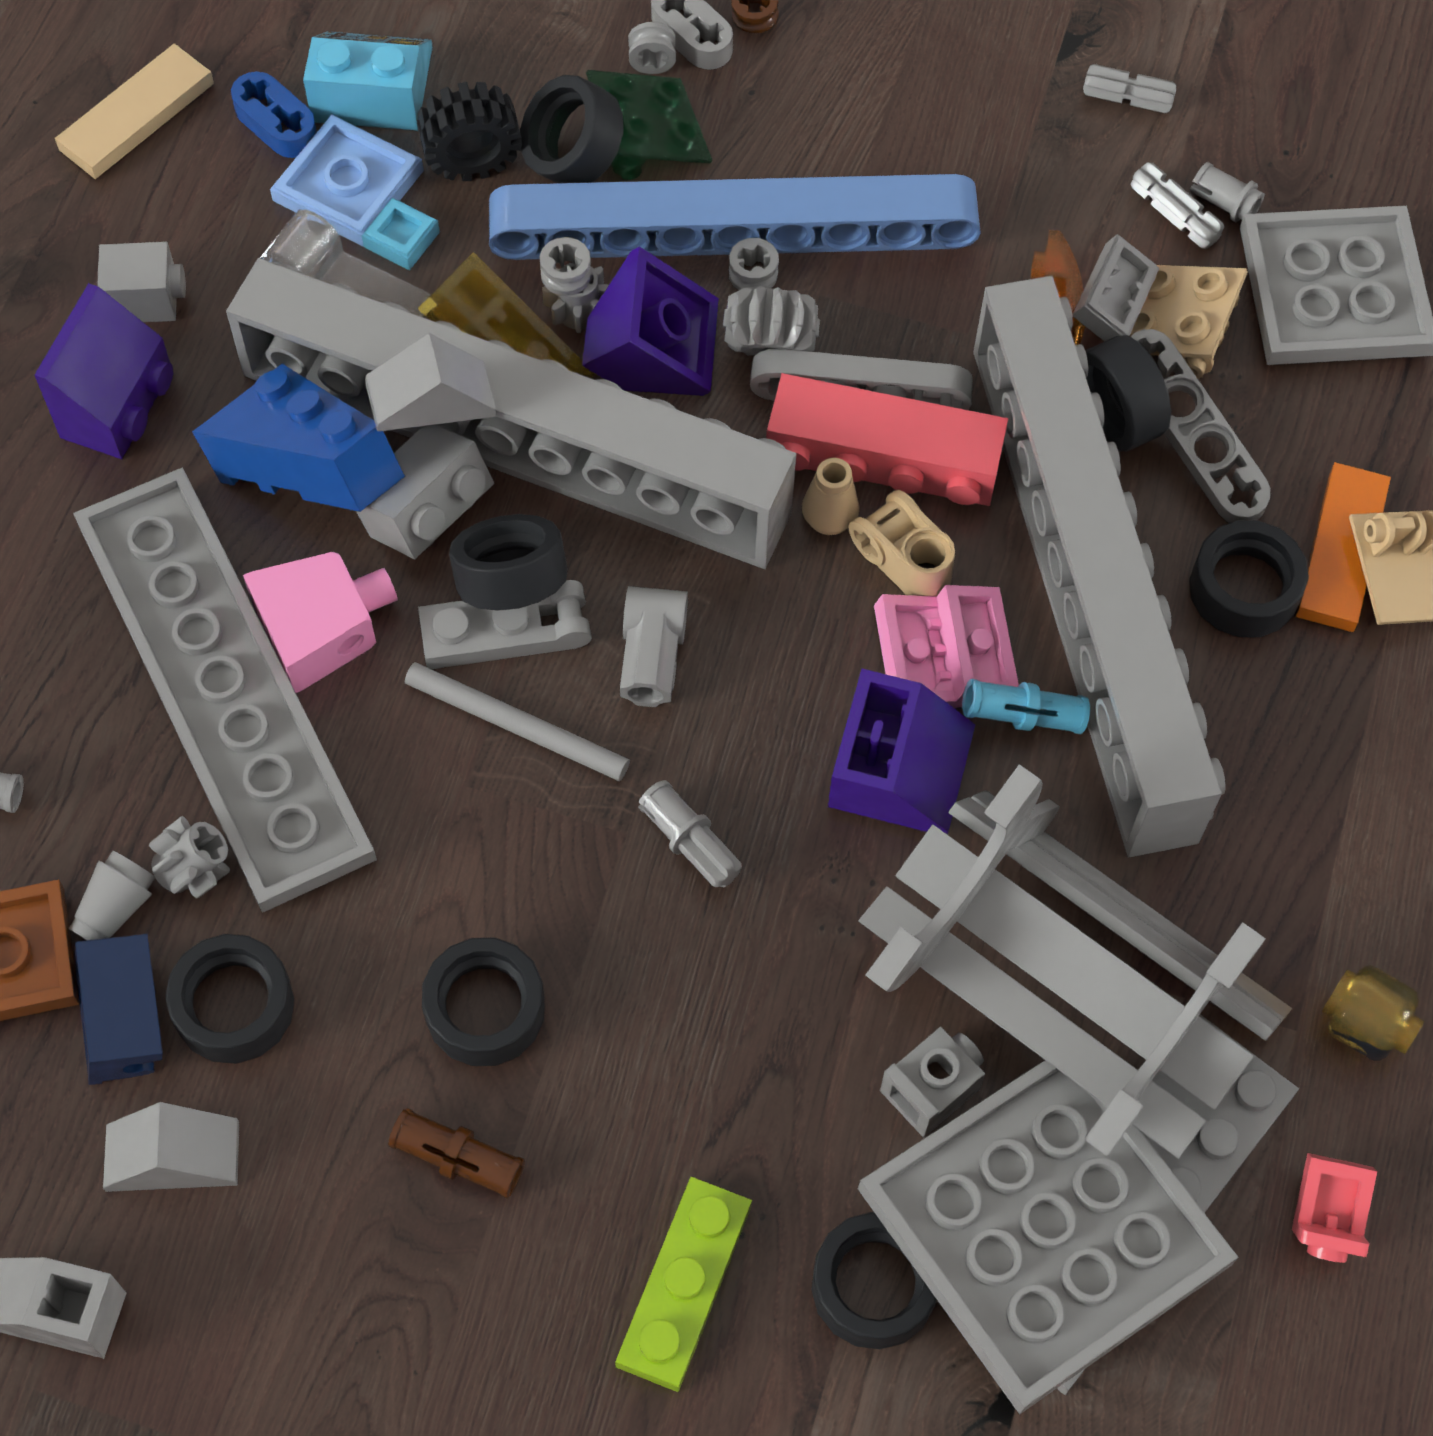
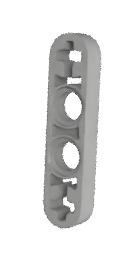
[1131,329,1271,523]
[750,349,973,410]

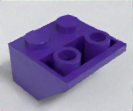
[828,669,975,835]

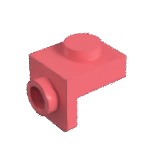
[1292,1153,1377,1263]

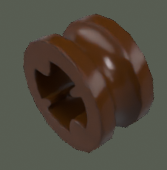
[731,0,779,33]

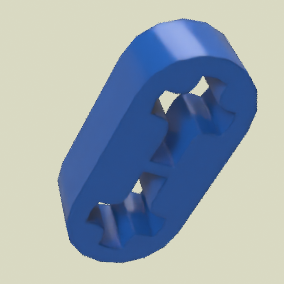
[231,71,317,158]

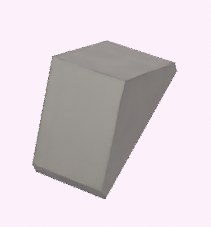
[365,333,496,432]
[103,1102,239,1192]

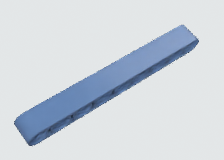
[489,174,981,260]

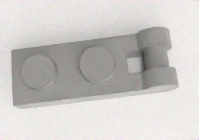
[418,580,592,669]

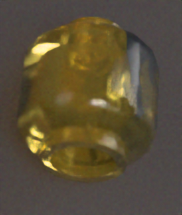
[1322,965,1425,1061]

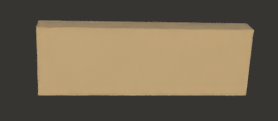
[55,43,214,179]

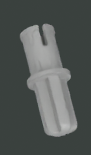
[638,780,742,888]

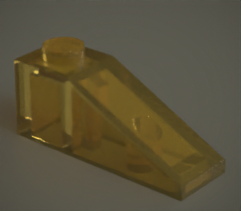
[417,252,595,378]

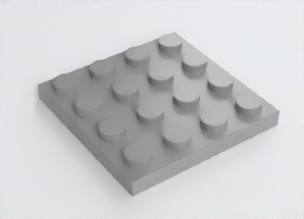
[858,1060,1239,1415]

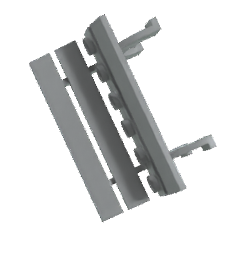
[858,764,1292,1159]

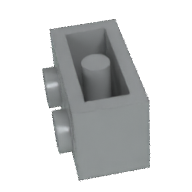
[356,424,494,560]

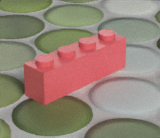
[766,373,1008,506]

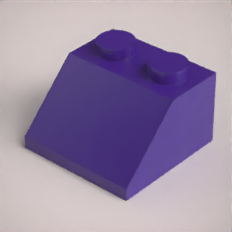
[35,283,173,459]

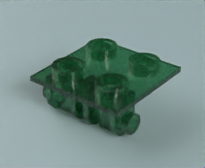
[586,70,712,180]

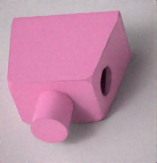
[243,552,398,693]

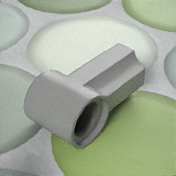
[620,586,688,707]

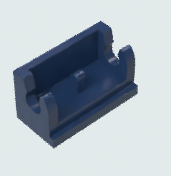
[75,934,163,1085]

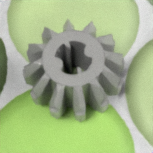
[723,286,820,356]

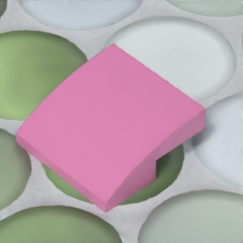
[874,585,1019,708]

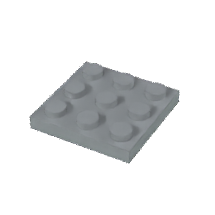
[1240,205,1433,365]

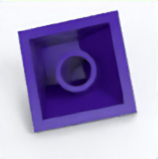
[582,246,719,396]

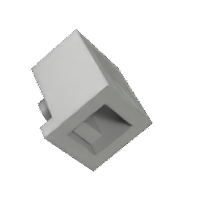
[880,1027,985,1138]

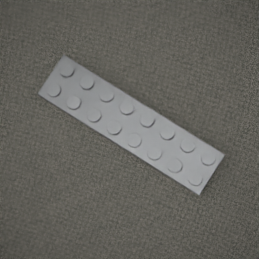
[73,467,377,913]

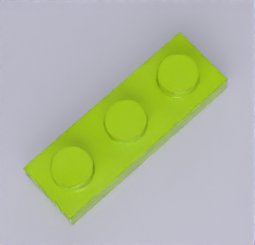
[615,1177,752,1392]

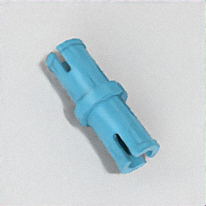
[962,679,1090,734]

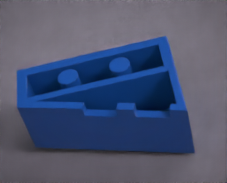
[192,364,405,512]

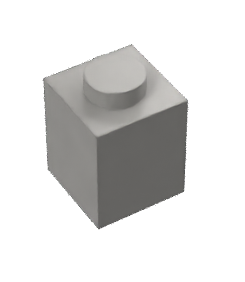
[97,242,186,322]

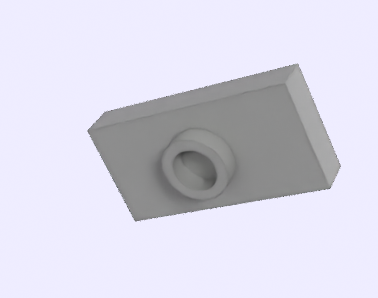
[1072,234,1159,341]

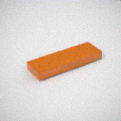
[1296,462,1391,632]

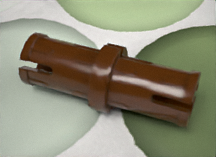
[388,1108,525,1199]

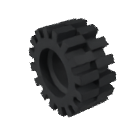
[417,82,522,181]

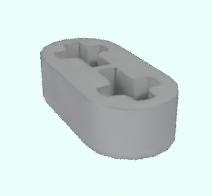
[651,0,733,70]

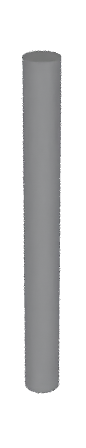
[405,662,630,782]

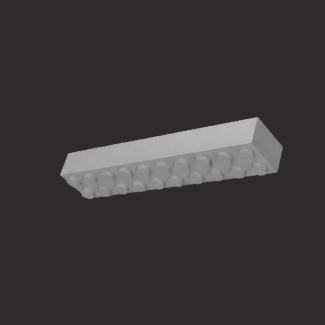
[226,258,796,570]
[973,275,1225,858]

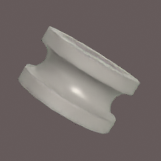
[628,22,676,74]
[539,237,591,296]
[729,238,779,290]

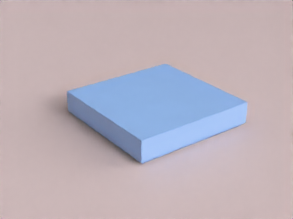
[270,114,424,247]

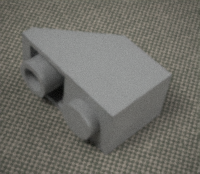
[0,1257,127,1359]

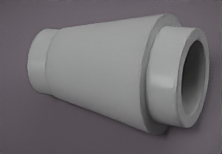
[68,851,155,941]

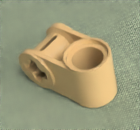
[848,490,955,596]

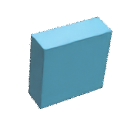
[362,197,440,271]

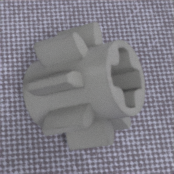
[542,262,609,333]
[149,816,230,899]

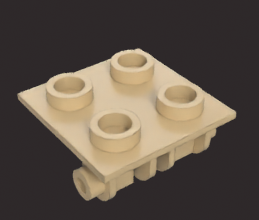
[1130,265,1248,379]
[1349,510,1433,625]

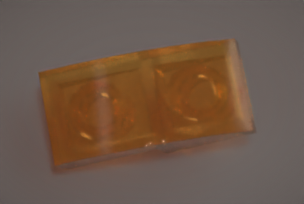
[1030,229,1085,345]

